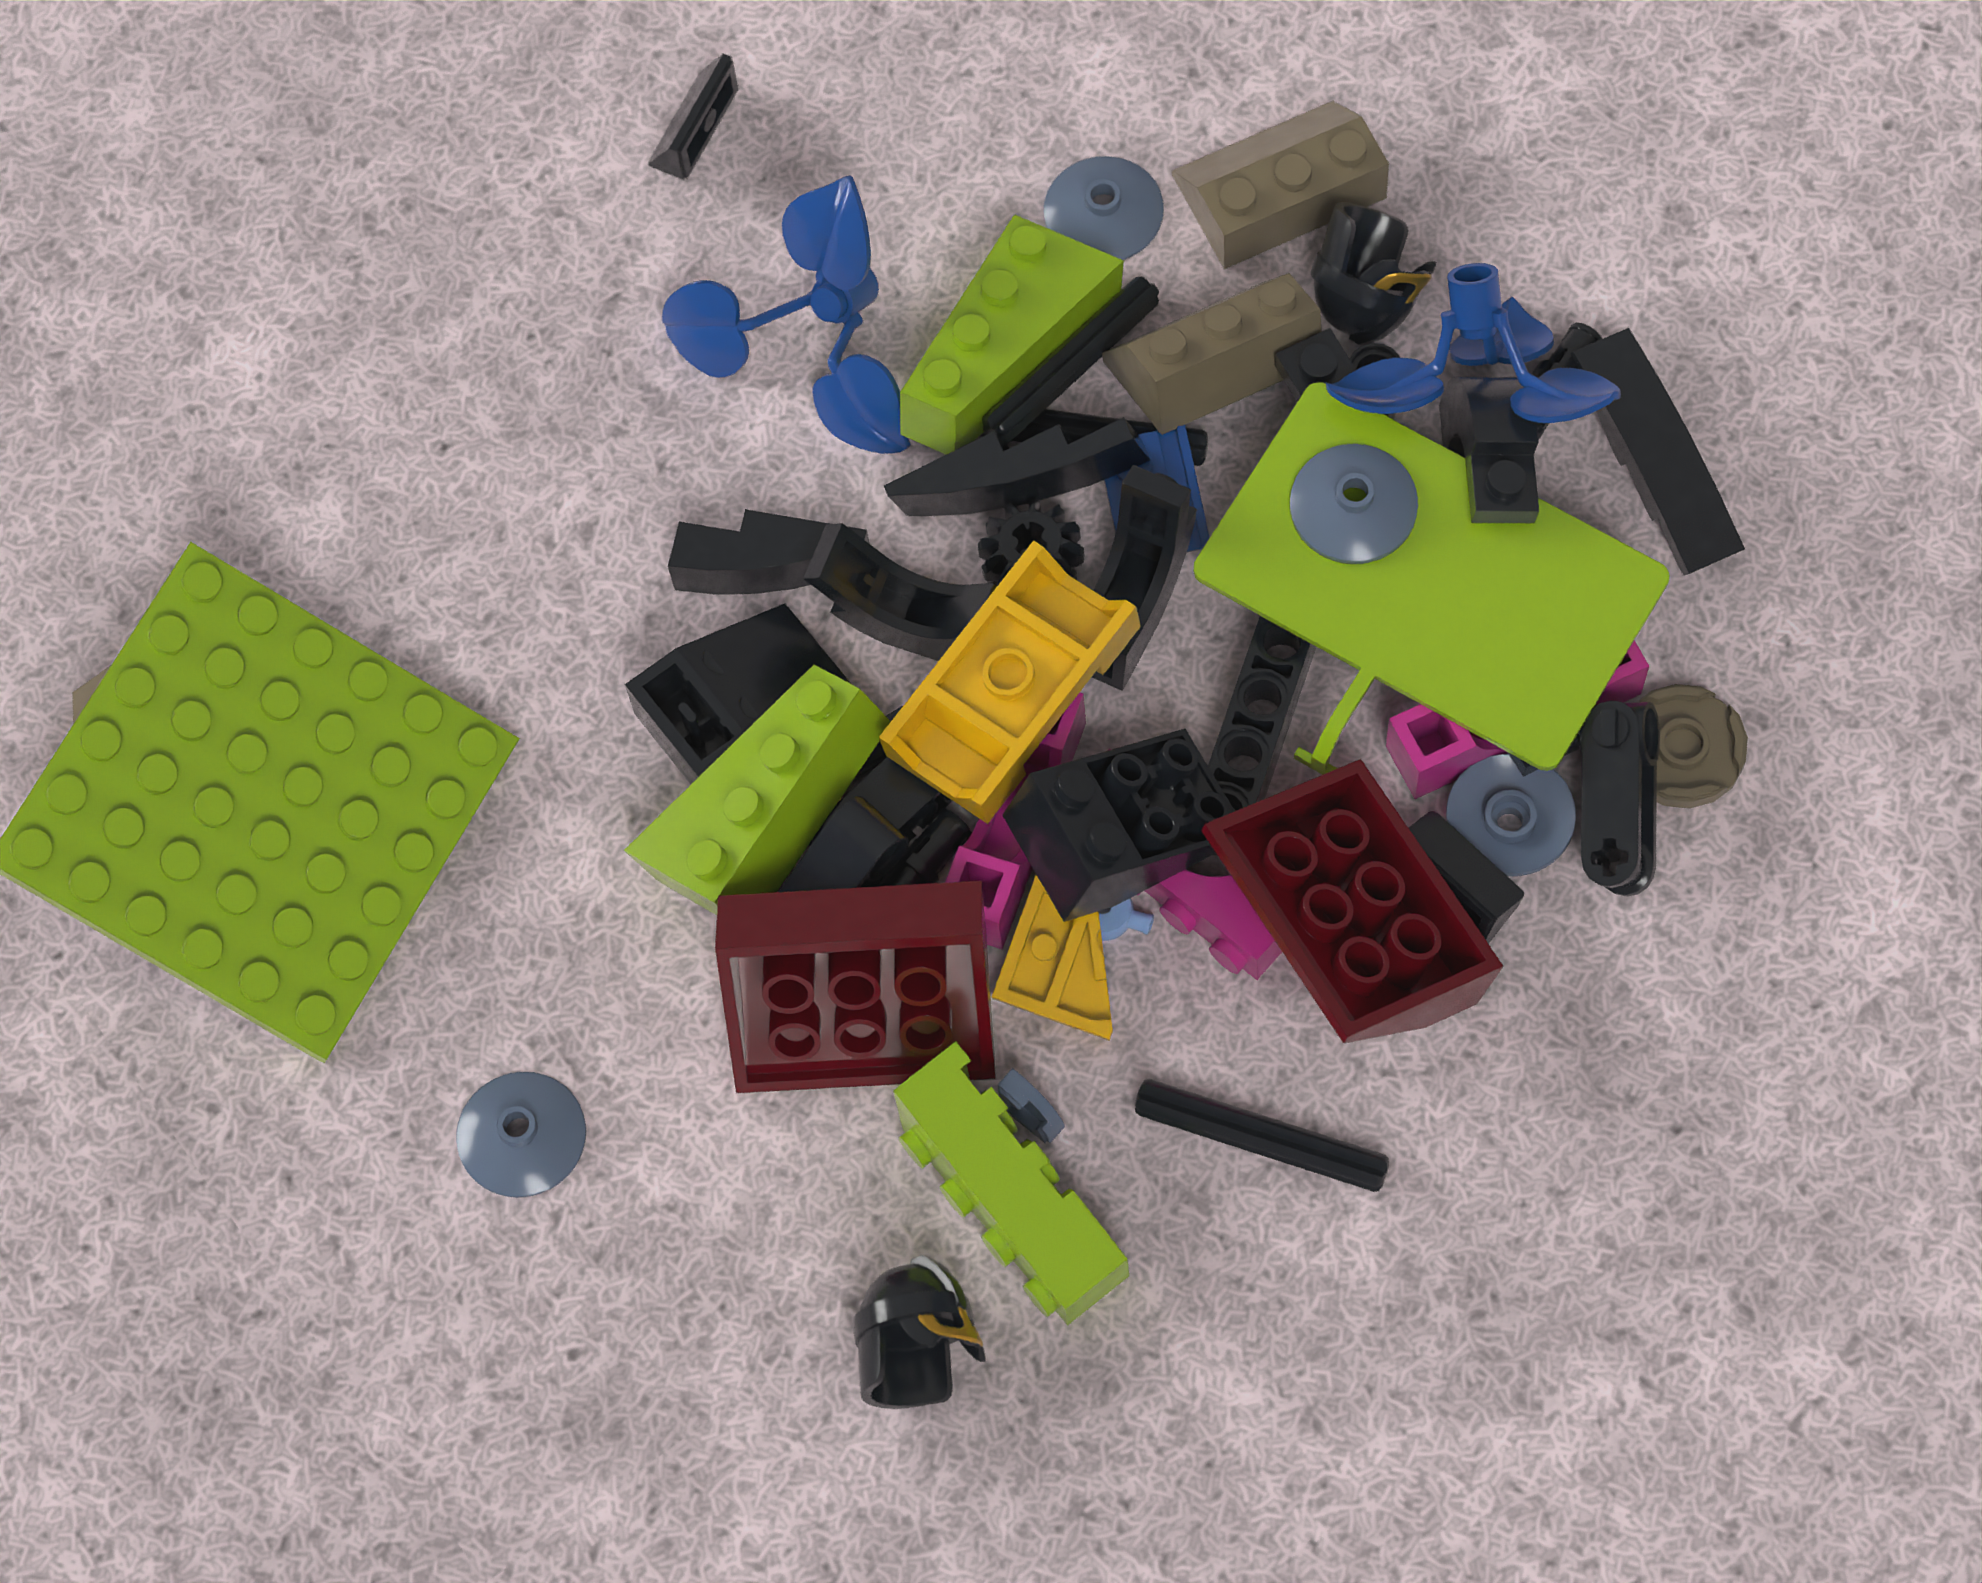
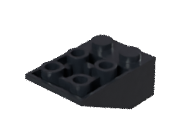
[624,603,852,784]
[1002,729,1235,922]

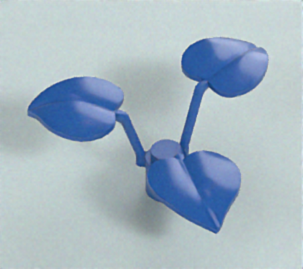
[662,176,911,454]
[1325,263,1621,423]

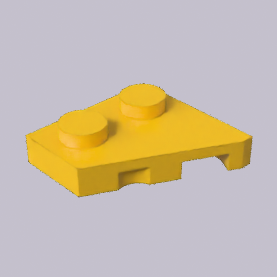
[991,875,1113,1041]

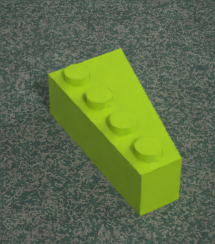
[900,214,1124,454]
[624,665,891,915]
[893,1042,1129,1325]

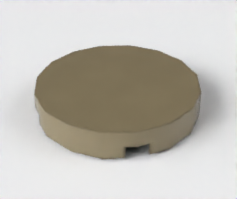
[1639,684,1748,809]

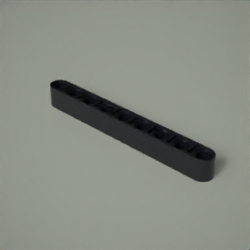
[1208,343,1401,856]

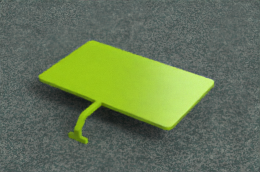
[1193,382,1670,775]

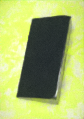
[647,53,739,180]
[1408,811,1524,944]

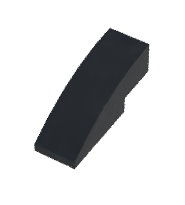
[668,509,870,595]

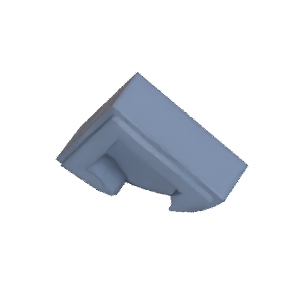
[998,1068,1065,1143]

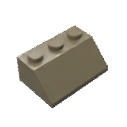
[1171,101,1389,269]
[1102,273,1322,435]

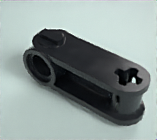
[1579,700,1660,897]

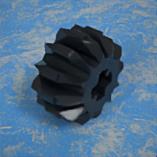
[978,496,1085,586]

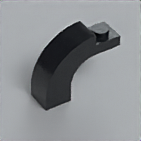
[1439,377,1539,523]
[1092,465,1197,691]
[803,523,997,661]

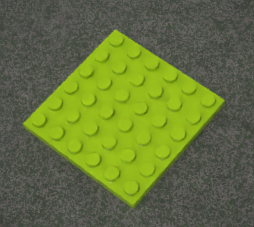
[0,542,520,1063]

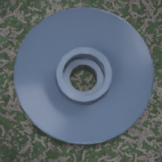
[1044,156,1164,260]
[1290,444,1418,564]
[1446,754,1576,876]
[456,1072,586,1197]

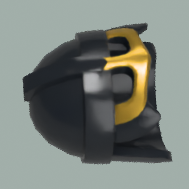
[1310,202,1437,345]
[853,1255,986,1409]

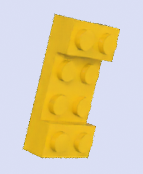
[879,540,1141,824]

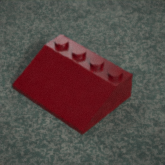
[1201,759,1504,1044]
[715,881,996,1093]

